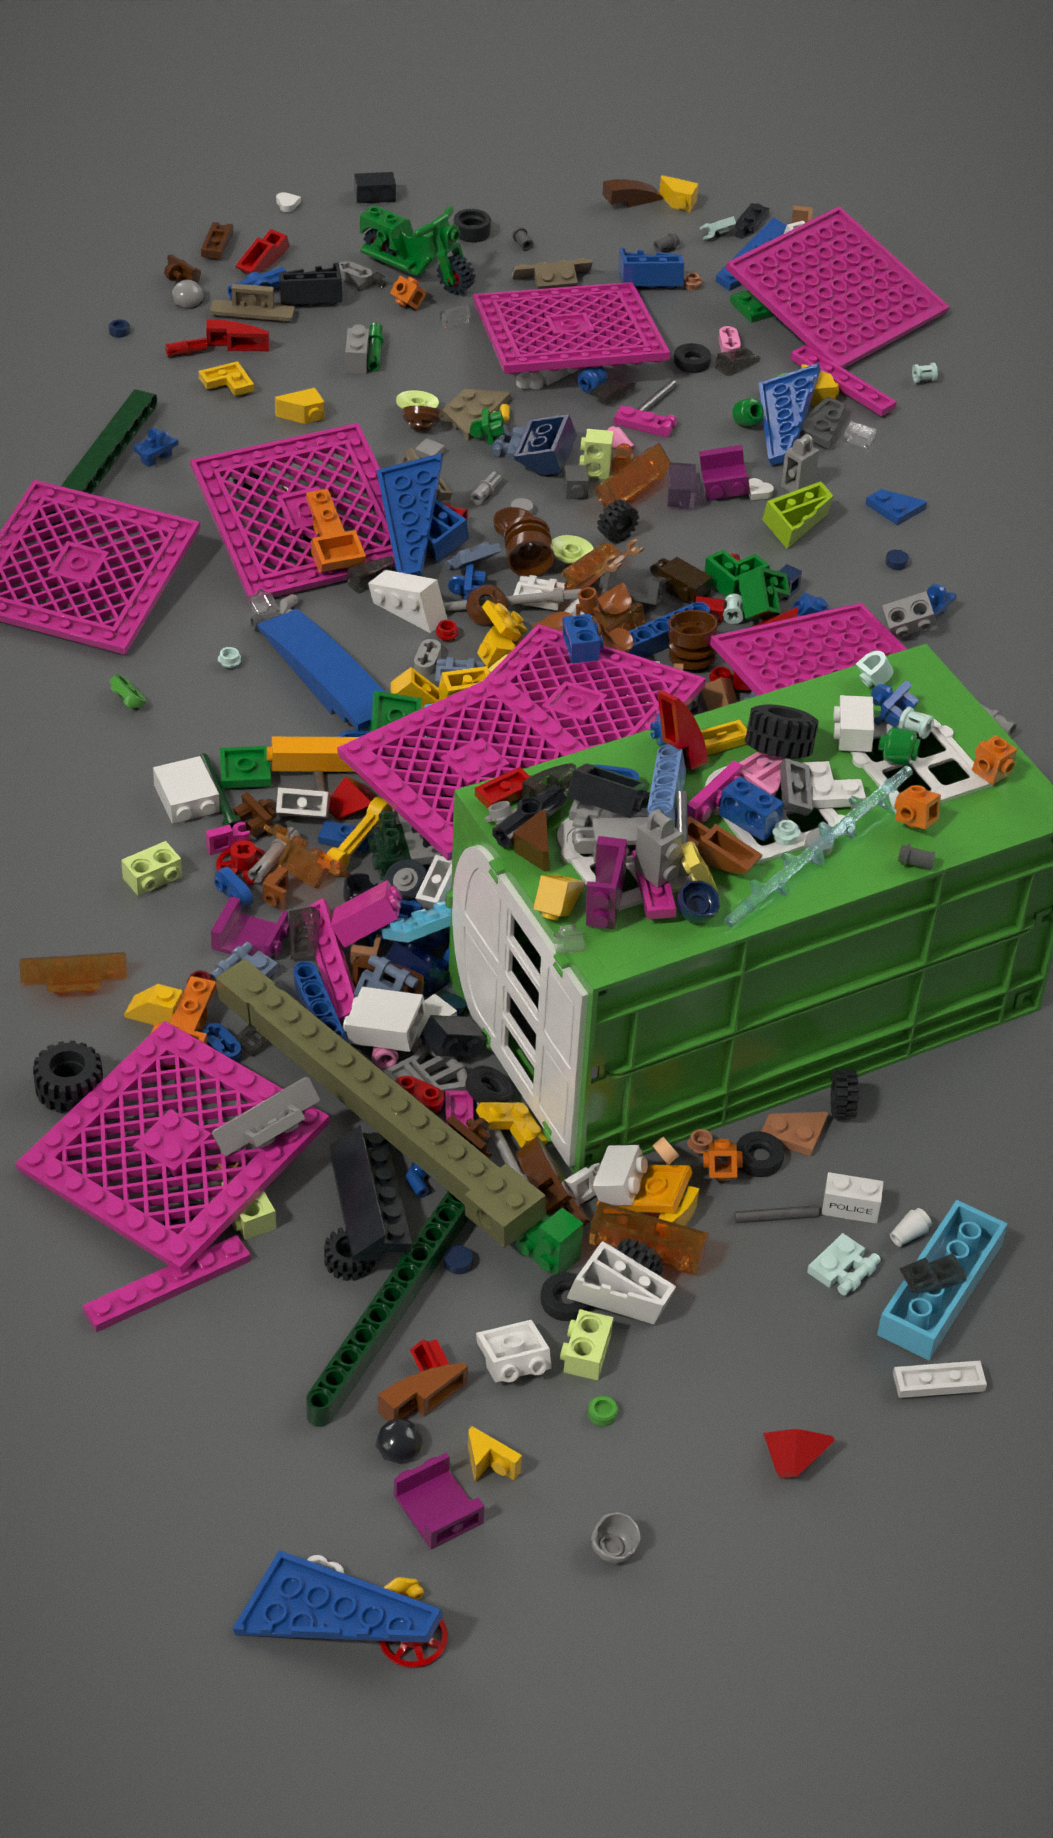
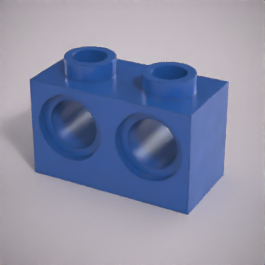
[562,614,604,664]
[719,776,784,841]

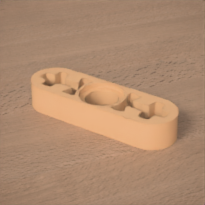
[652,1137,679,1165]

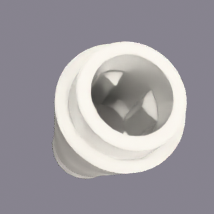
[890,1208,932,1247]

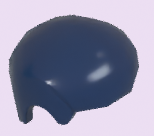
[676,880,721,923]

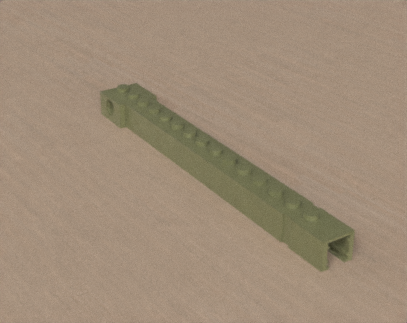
[216,958,546,1248]

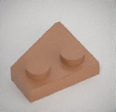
[761,1112,829,1156]

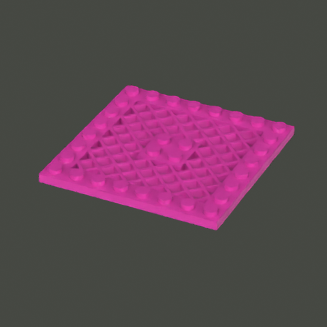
[473,282,670,375]
[190,423,396,603]
[0,480,200,655]
[445,624,706,760]
[337,673,587,861]
[15,1021,330,1274]

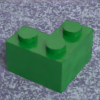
[704,549,770,597]
[738,567,790,622]
[516,1208,583,1275]

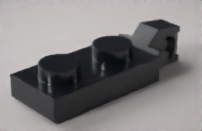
[735,203,769,239]

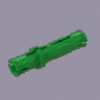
[367,322,384,371]

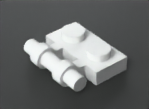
[513,575,566,611]

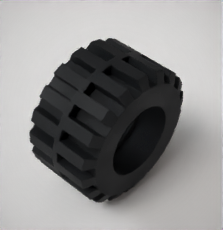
[745,704,819,759]
[33,1040,103,1113]

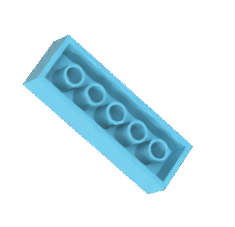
[877,1200,1008,1360]

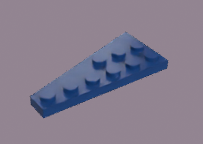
[716,217,787,291]
[759,363,821,466]
[376,453,443,576]

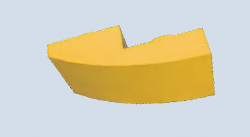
[657,1186,699,1243]

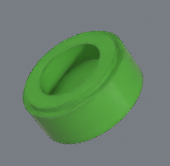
[588,1396,618,1426]

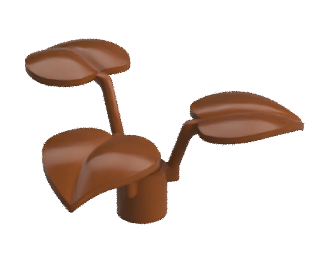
[533,582,634,652]

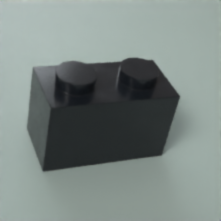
[354,172,396,203]
[419,1015,487,1058]

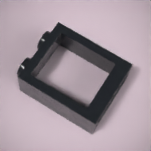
[566,763,650,818]

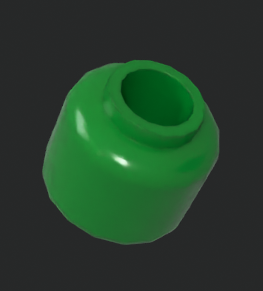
[732,398,764,427]
[878,727,921,766]

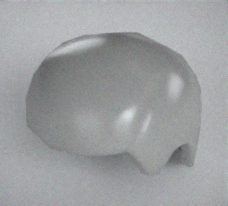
[172,280,203,308]
[591,1512,641,1564]

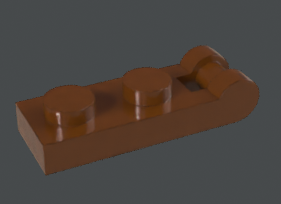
[201,222,233,259]

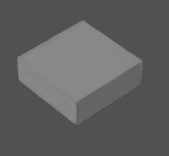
[415,438,445,458]

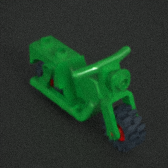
[360,205,476,295]

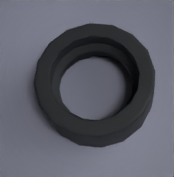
[453,209,491,242]

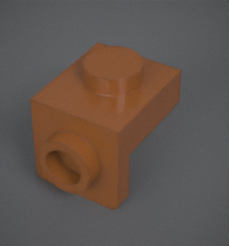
[262,866,289,911]

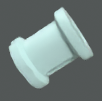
[912,362,938,383]
[723,594,743,624]
[898,707,934,739]

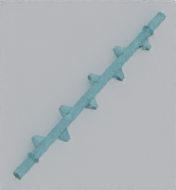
[724,766,913,927]

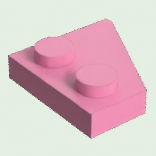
[739,751,791,797]

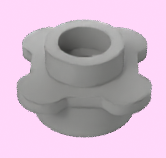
[485,801,517,825]

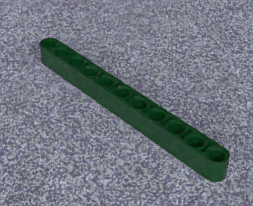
[36,389,157,537]
[306,1191,469,1427]

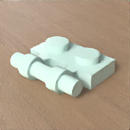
[807,1233,881,1295]

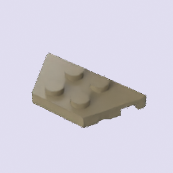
[442,389,511,440]

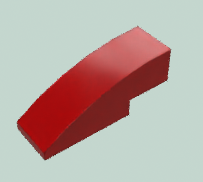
[235,229,290,274]
[206,319,269,352]
[657,690,709,770]

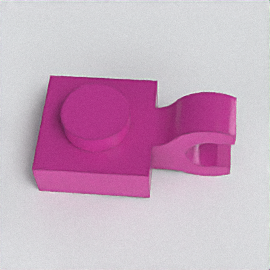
[206,822,250,855]

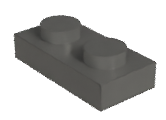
[780,758,813,816]

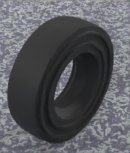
[674,343,711,373]
[465,1065,514,1103]
[736,1131,784,1177]
[540,1272,591,1321]

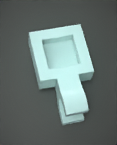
[700,216,736,240]

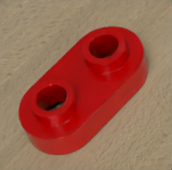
[395,1076,444,1113]

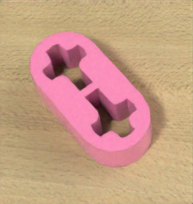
[719,326,741,357]

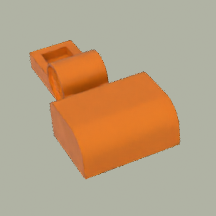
[306,489,366,573]
[151,976,217,1069]

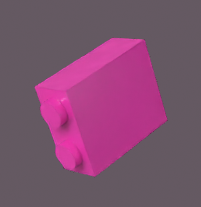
[331,880,402,947]

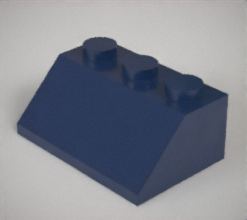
[514,414,577,475]

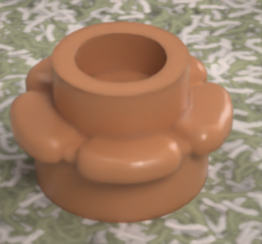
[683,272,703,291]
[687,1129,713,1155]

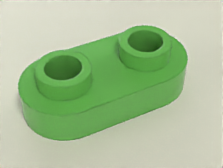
[109,673,147,710]

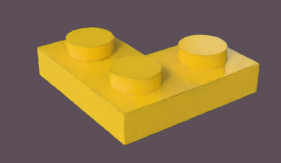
[198,361,254,396]
[482,600,527,642]
[476,1102,548,1148]

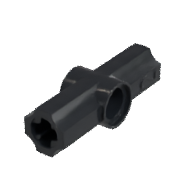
[492,784,567,849]

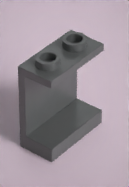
[599,569,666,605]

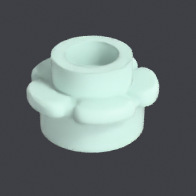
[218,647,241,669]
[772,820,801,846]

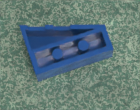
[618,247,684,288]
[427,500,469,563]

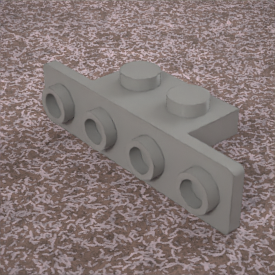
[212,1077,320,1156]

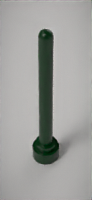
[200,753,242,828]

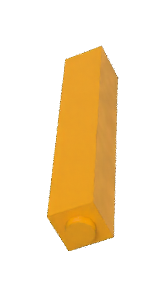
[266,736,359,772]

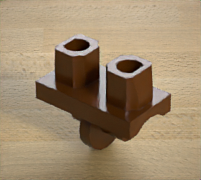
[164,255,201,283]
[233,792,277,837]
[446,1115,492,1158]

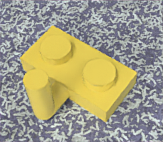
[681,841,718,892]

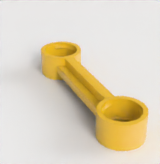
[322,796,393,876]

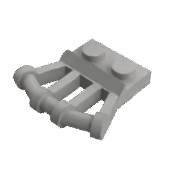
[383,1043,468,1097]

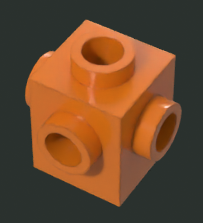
[390,275,427,310]
[972,735,1017,785]
[894,785,941,829]
[703,1139,742,1181]

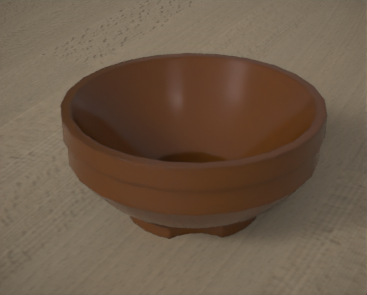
[402,406,442,431]
[493,507,532,537]
[466,585,508,627]

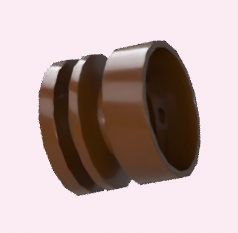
[504,516,555,577]
[669,610,717,670]

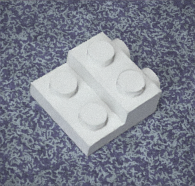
[476,1320,551,1383]

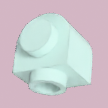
[856,651,893,688]

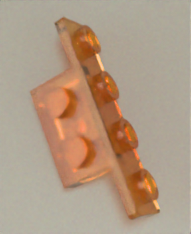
[561,542,622,590]
[263,823,351,889]
[19,952,127,995]

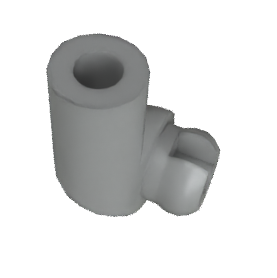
[279,594,298,615]

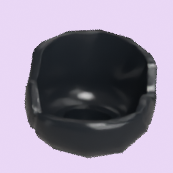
[343,873,379,902]
[375,1418,423,1464]

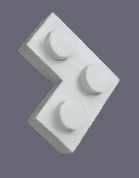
[802,761,866,808]

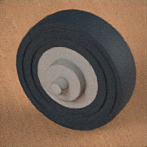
[384,859,427,901]

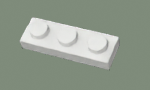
[893,1361,987,1398]

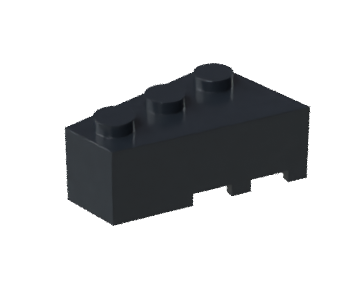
[279,262,342,306]

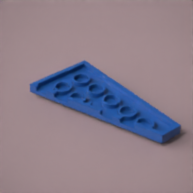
[232,1550,443,1642]

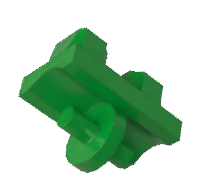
[469,408,505,445]

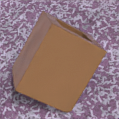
[791,205,813,223]
[702,678,737,711]
[351,934,382,970]

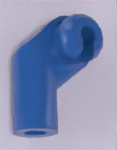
[406,1163,429,1198]

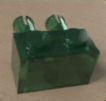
[368,811,411,880]

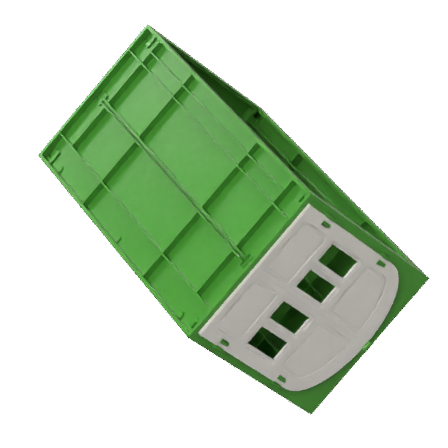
[446,644,1053,1174]

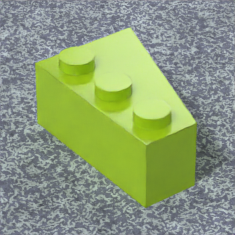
[762,481,833,549]

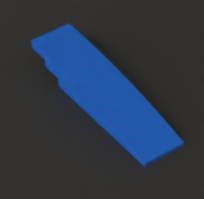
[257,609,385,731]

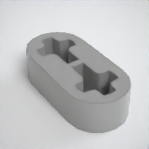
[339,261,372,286]
[414,639,441,676]

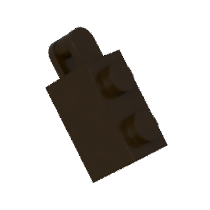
[650,557,712,605]

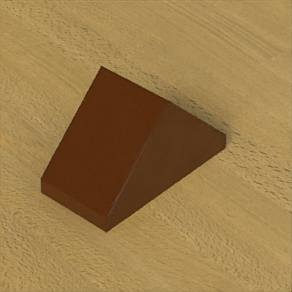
[513,810,550,871]

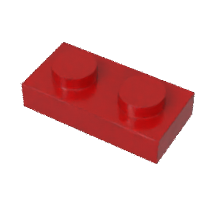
[474,767,536,808]

